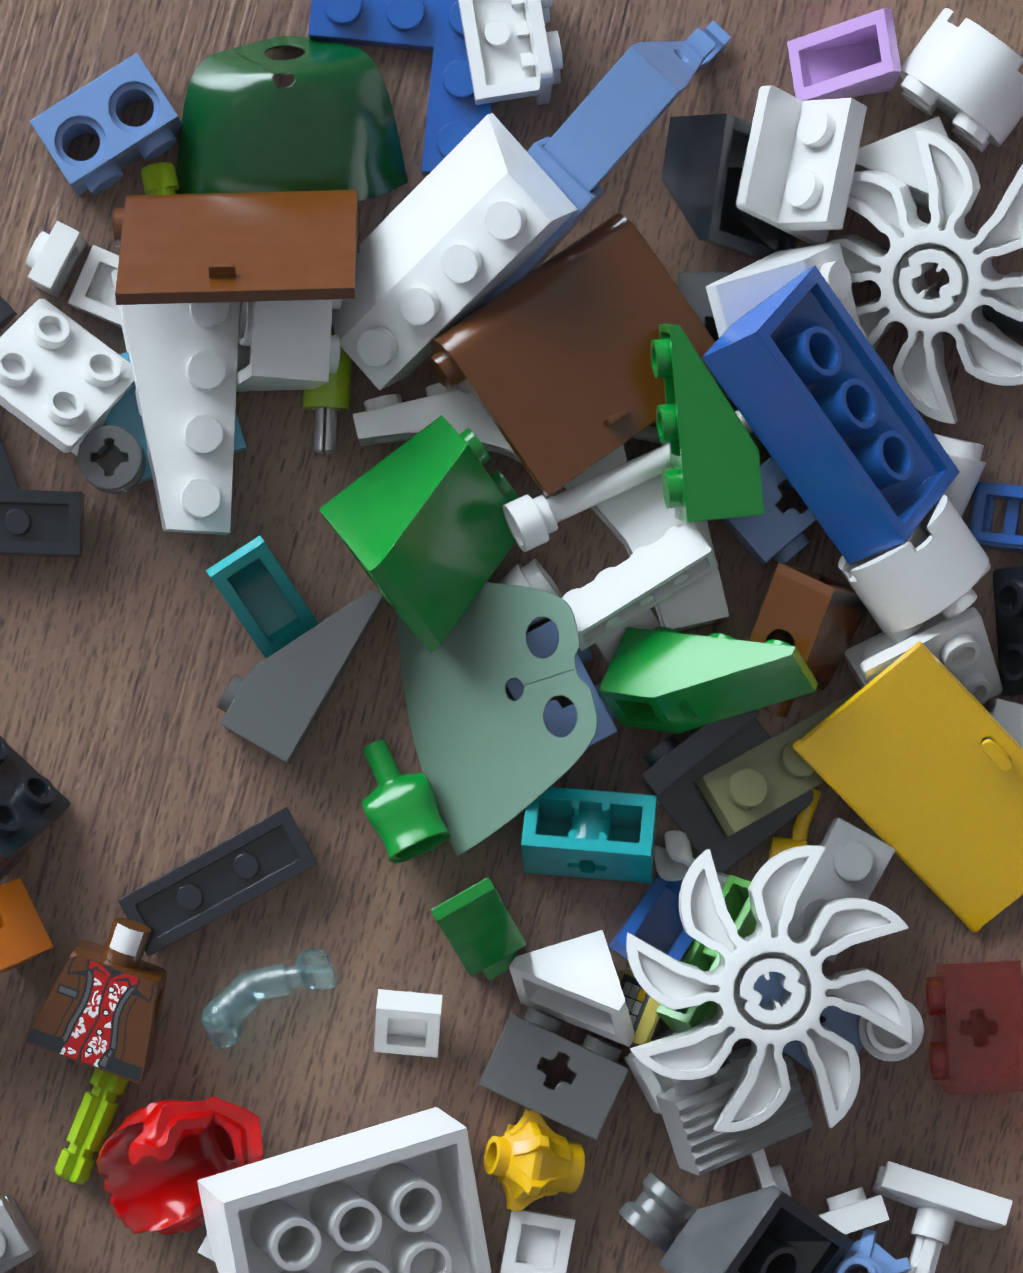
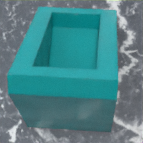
[206,535,319,659]

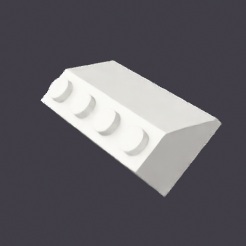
[332,113,578,391]

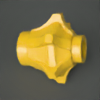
[484,1108,585,1212]

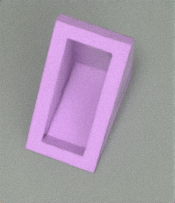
[787,8,902,101]

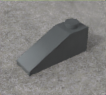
[217,589,385,764]

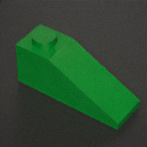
[430,877,527,981]

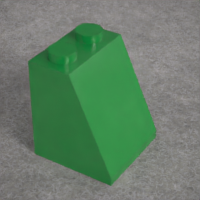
[319,415,519,653]

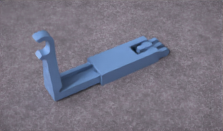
[478,20,732,308]

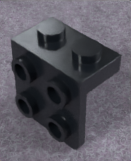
[639,710,813,872]

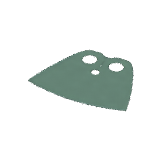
[397,582,598,857]

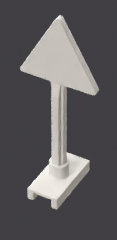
[872,1161,1013,1273]

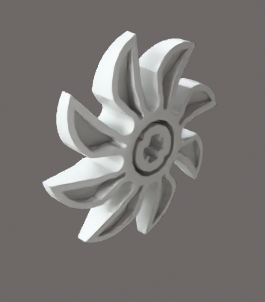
[825,129,1023,424]
[626,845,912,1132]

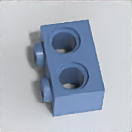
[30,53,181,196]

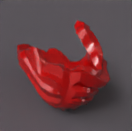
[96,1096,263,1235]

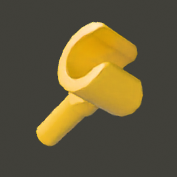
[768,789,822,860]

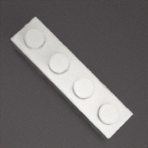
[562,522,719,651]

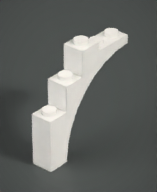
[353,383,729,632]

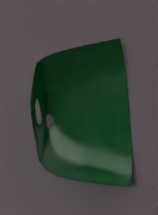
[176,36,408,201]

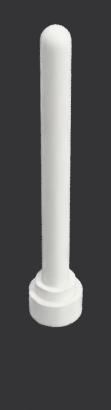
[503,410,753,552]

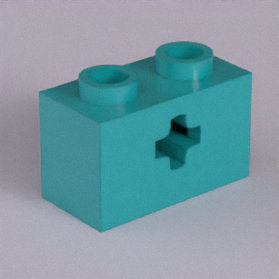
[521,787,657,884]

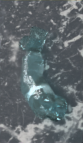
[202,948,338,1047]

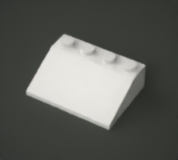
[197,1107,491,1273]

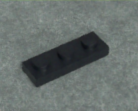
[118,807,319,957]

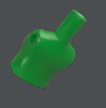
[361,740,451,864]

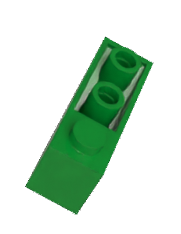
[650,324,764,523]
[598,627,818,734]

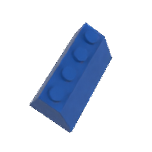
[702,266,960,564]

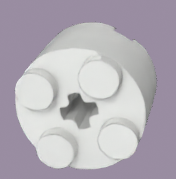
[900,8,1023,153]
[838,494,991,643]

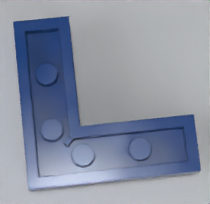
[308,0,492,176]

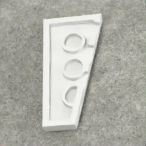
[111,270,240,535]

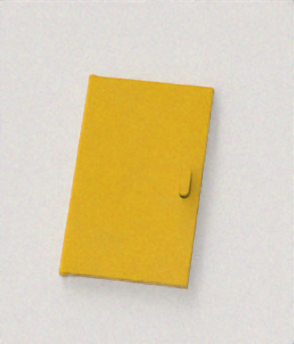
[793,641,1023,933]

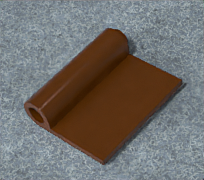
[113,190,360,305]
[428,214,715,497]

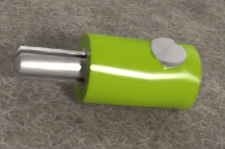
[302,331,352,454]

